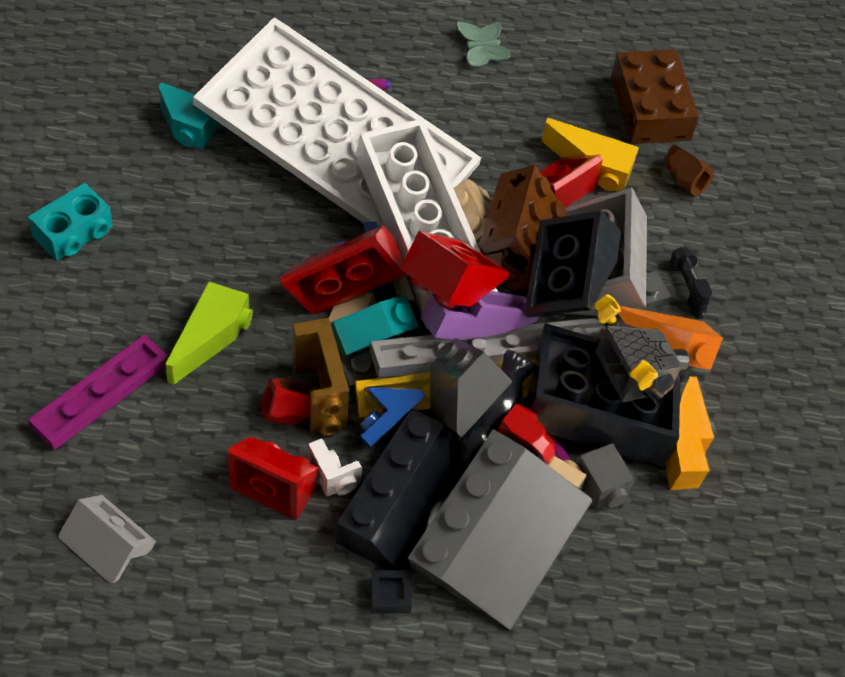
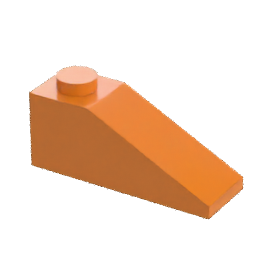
[603,306,723,370]

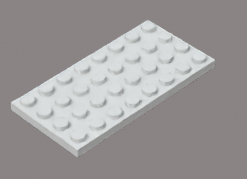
[193,17,481,227]

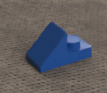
[356,387,425,447]

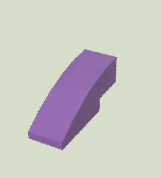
[421,291,539,339]

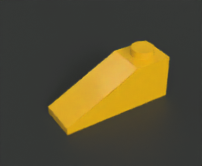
[541,118,639,191]

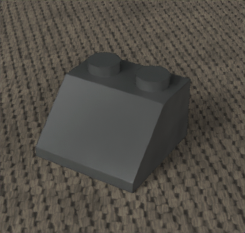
[430,338,513,437]

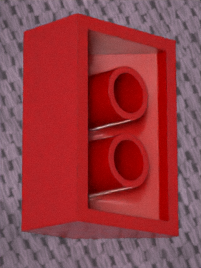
[280,225,406,314]

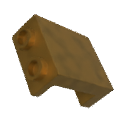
[292,318,349,436]

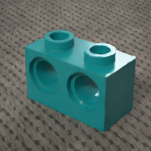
[28,183,113,261]

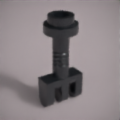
[670,247,712,319]

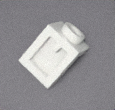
[308,439,362,497]

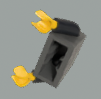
[594,294,689,402]

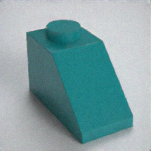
[158,82,220,149]
[330,294,419,357]

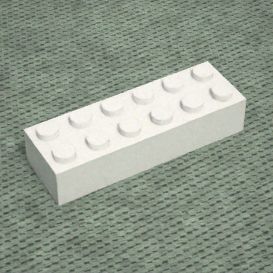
[355,118,498,329]

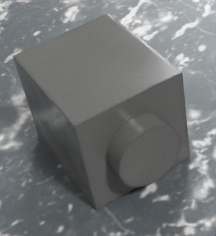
[577,443,635,509]

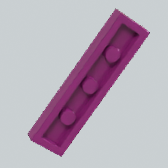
[28,334,169,450]

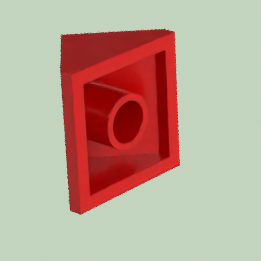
[540,154,603,208]

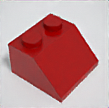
[400,231,510,308]
[228,436,319,520]

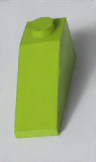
[166,282,253,384]

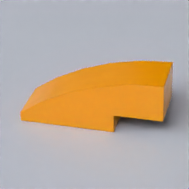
[666,377,714,490]

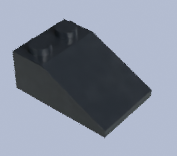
[524,211,621,318]

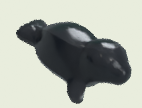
[450,350,536,466]

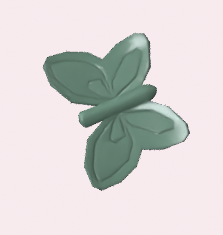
[456,22,511,67]

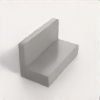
[59,495,156,584]

